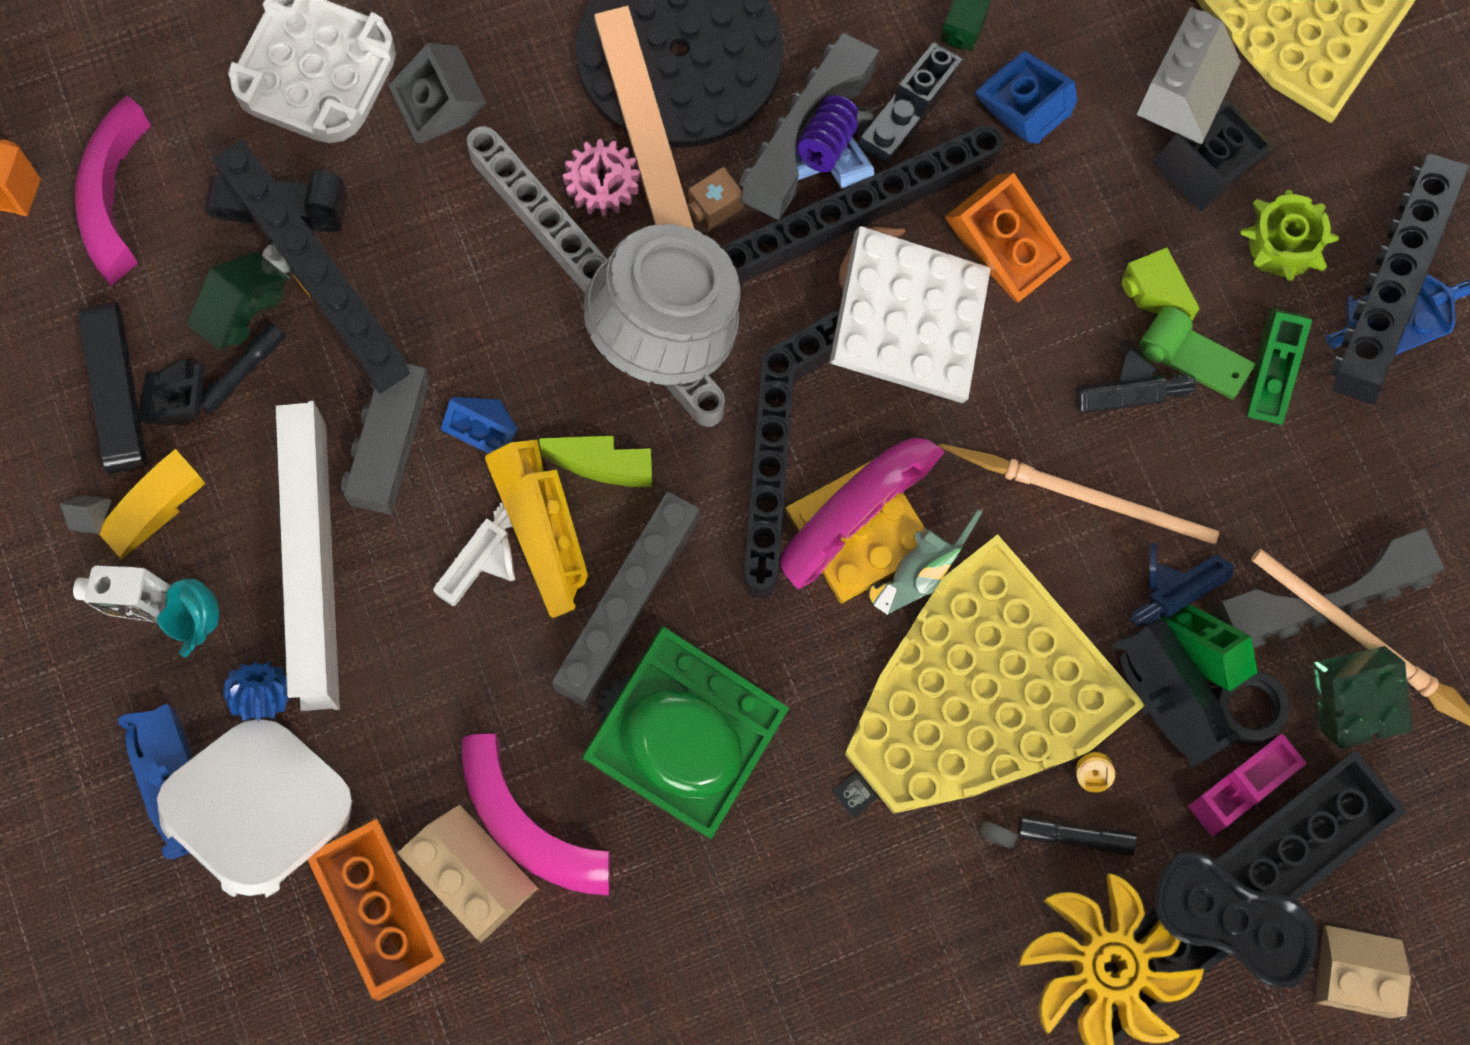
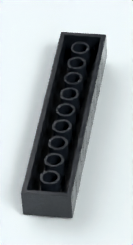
[1065,750,1407,1045]

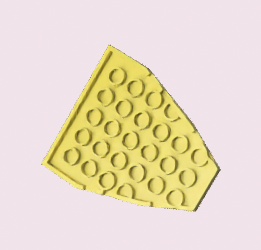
[1197,0,1416,123]
[845,534,1145,814]

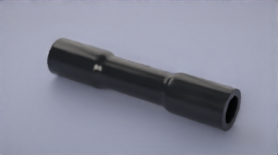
[200,322,286,415]
[1018,815,1137,856]

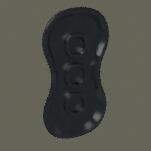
[1155,851,1318,988]

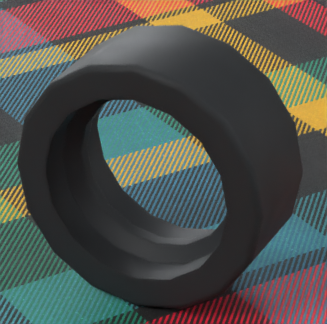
[1215,670,1290,745]

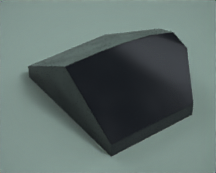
[140,358,205,426]

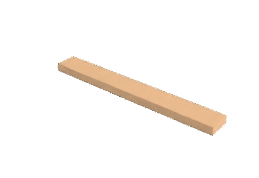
[594,6,694,229]

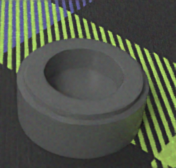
[978,820,1019,849]

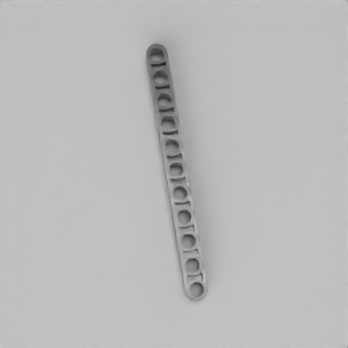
[467,126,725,427]

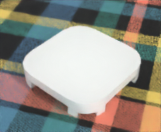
[228,0,396,143]
[157,719,352,898]

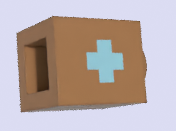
[687,167,743,230]

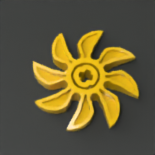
[1018,874,1204,1045]

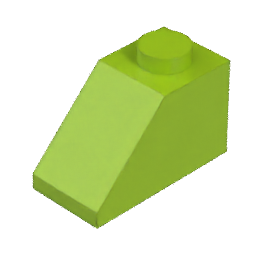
[1122,248,1200,321]

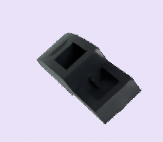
[858,42,963,163]

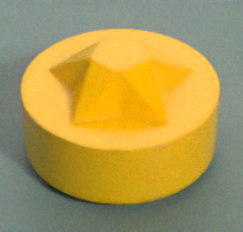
[1075,752,1115,793]

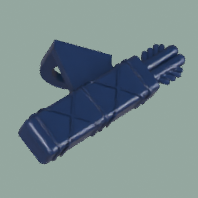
[1130,542,1234,626]

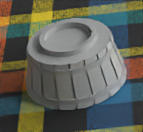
[583,224,740,385]

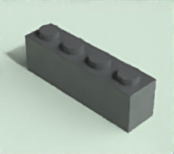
[341,364,430,515]

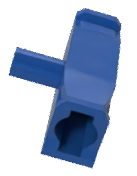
[118,704,193,859]

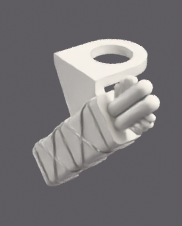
[434,503,515,606]

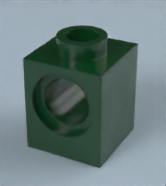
[941,0,991,51]

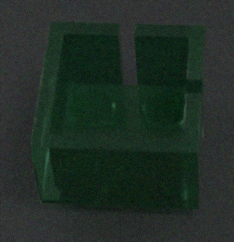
[1313,646,1412,749]

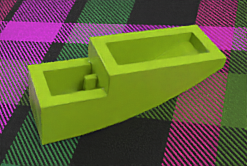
[540,436,652,487]

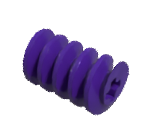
[797,95,858,172]

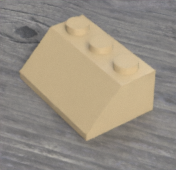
[397,805,538,943]

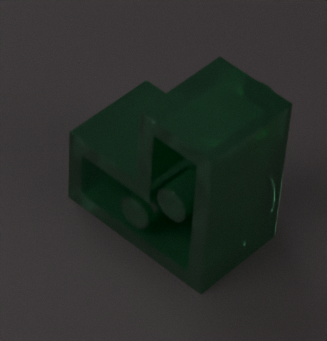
[187,252,289,351]

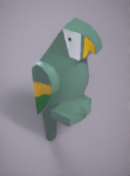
[869,509,982,615]

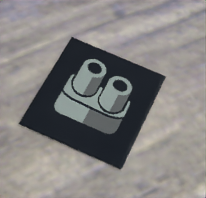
[832,770,879,818]

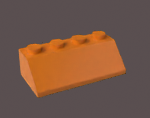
[307,819,445,1001]

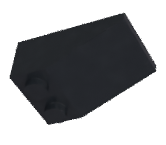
[1153,98,1276,212]

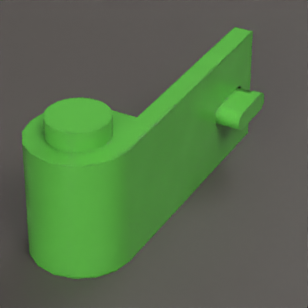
[1140,306,1256,400]

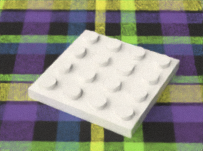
[830,226,990,403]

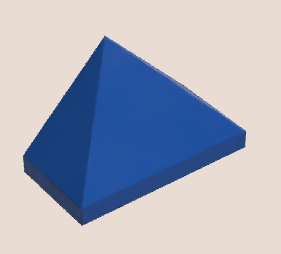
[440,397,517,454]

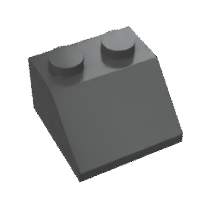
[389,43,486,143]

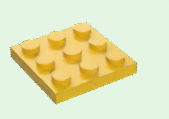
[785,461,924,604]

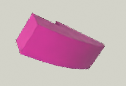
[1188,733,1307,836]

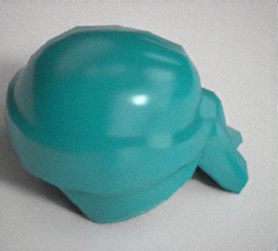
[156,579,220,658]

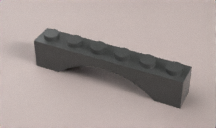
[740,32,879,220]
[552,491,700,709]
[1213,528,1445,650]

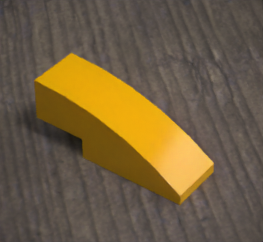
[99,449,205,560]

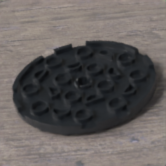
[576,0,783,148]

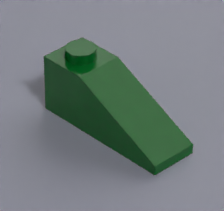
[1246,307,1312,425]
[1152,604,1258,692]

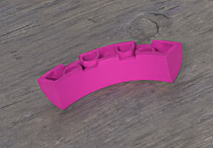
[75,96,151,286]
[780,437,945,590]
[461,734,610,896]

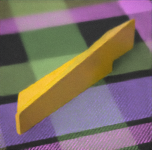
[485,440,588,618]

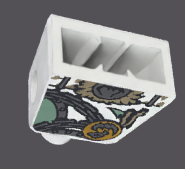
[73,566,171,622]

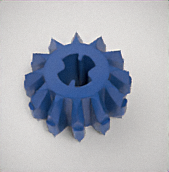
[223,661,289,722]

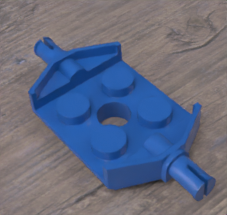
[1326,274,1470,355]

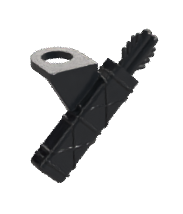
[1076,339,1196,413]

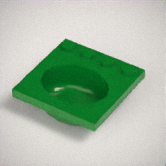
[580,627,789,839]

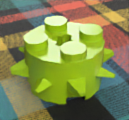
[1240,190,1339,281]

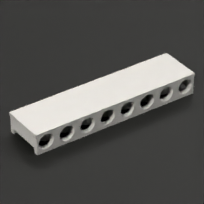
[276,401,340,711]

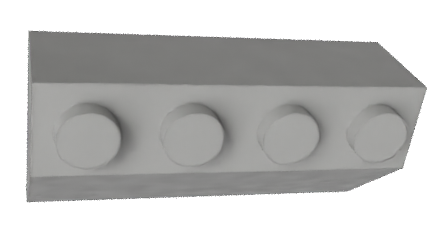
[1137,7,1241,144]

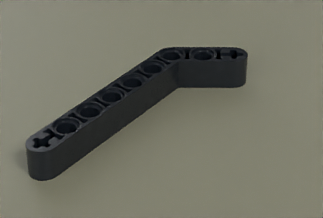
[744,311,839,598]

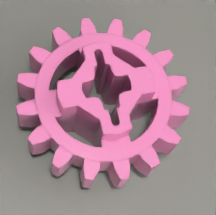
[563,139,640,216]

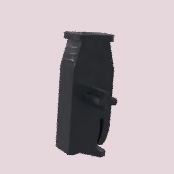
[1110,619,1240,769]

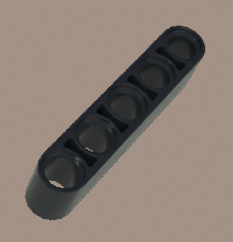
[78,301,147,475]

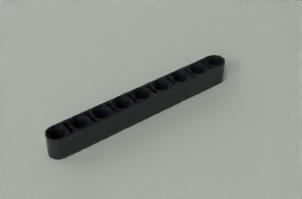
[723,125,1003,284]

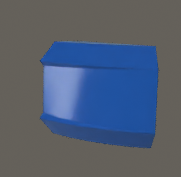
[974,51,1077,144]

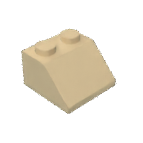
[1314,925,1411,1018]

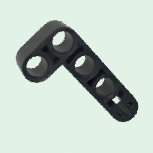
[205,171,348,232]

